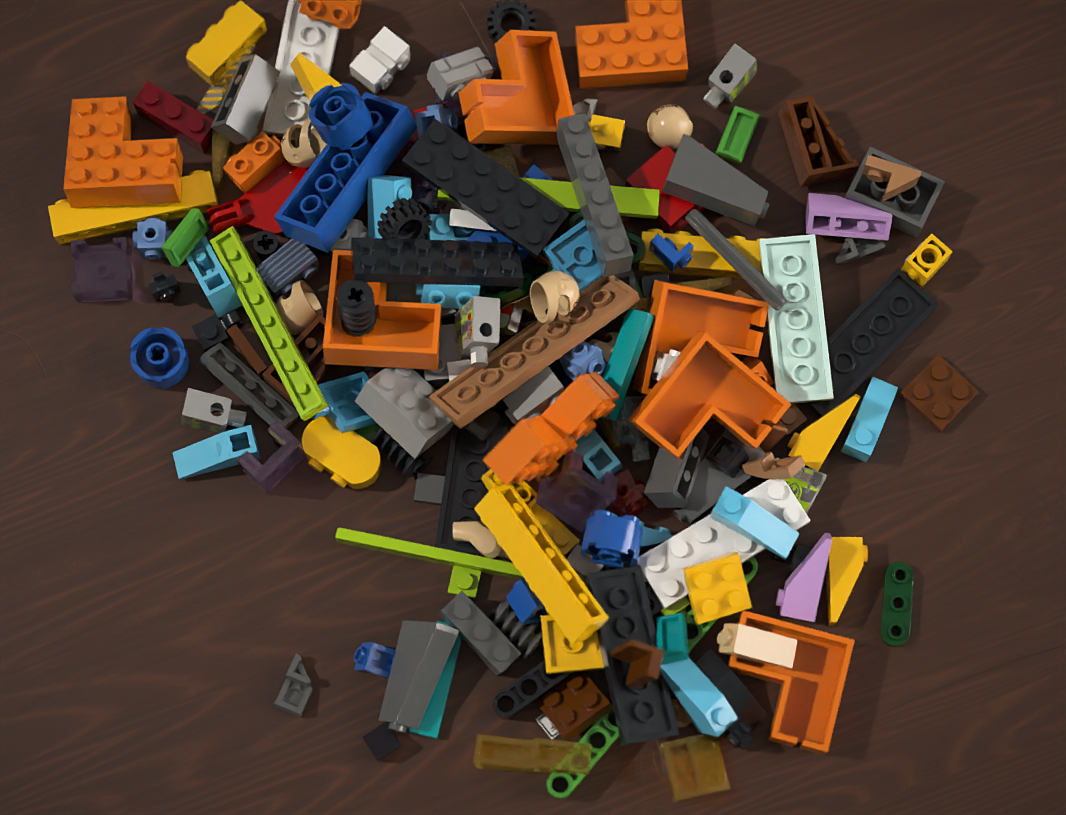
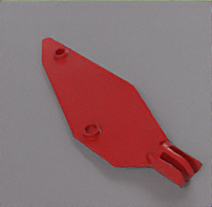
[207,106,427,235]

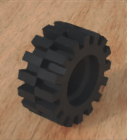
[487,0,535,44]
[377,198,432,240]

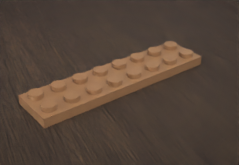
[429,275,640,429]

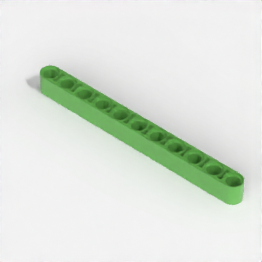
[547,557,758,799]

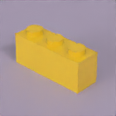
[186,0,267,86]

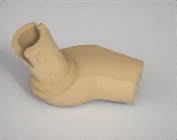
[453,521,512,561]

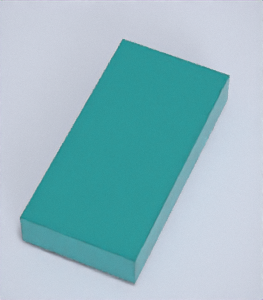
[656,612,688,665]

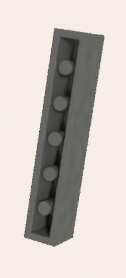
[556,113,634,277]

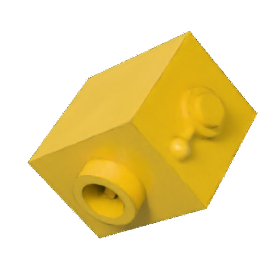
[588,114,625,151]
[901,234,952,288]

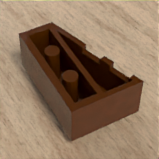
[778,96,860,187]
[262,314,331,410]

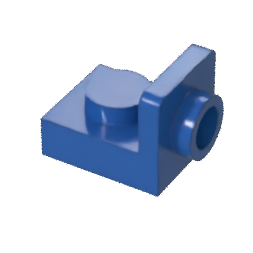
[649,234,694,272]
[354,642,395,679]

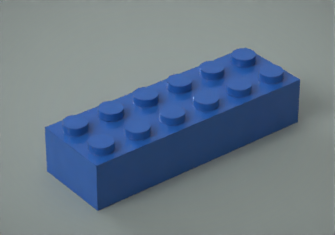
[274,92,417,253]

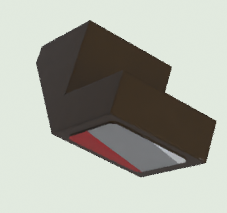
[499,295,537,338]

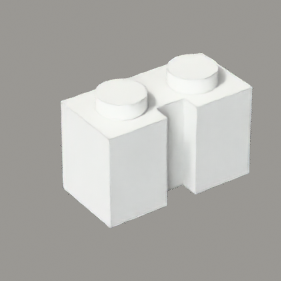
[349,26,410,94]

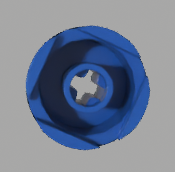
[308,83,373,150]
[130,327,190,390]
[581,510,643,567]

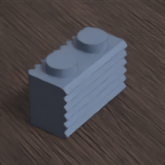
[256,239,319,299]

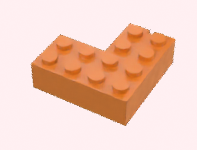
[575,0,688,89]
[458,30,574,145]
[63,97,183,208]
[323,250,442,370]
[633,280,769,394]
[628,332,791,458]
[483,372,620,486]
[727,611,855,755]

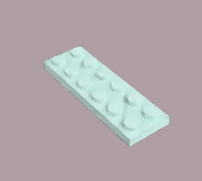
[759,234,833,404]

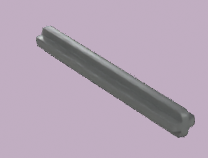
[686,209,787,311]

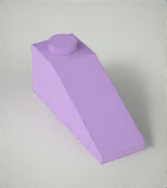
[805,193,892,240]
[776,533,832,622]

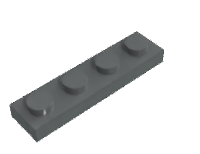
[199,342,300,434]

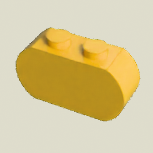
[302,416,382,489]

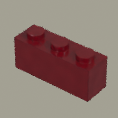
[132,81,219,154]

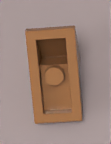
[862,155,922,201]
[759,403,807,454]

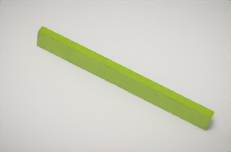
[437,178,660,219]
[210,226,328,421]
[335,527,524,580]

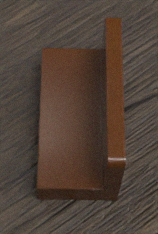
[226,321,273,380]
[610,640,664,689]

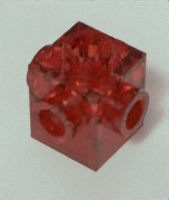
[604,469,649,516]

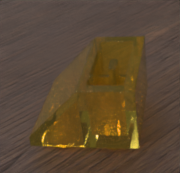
[660,734,730,803]

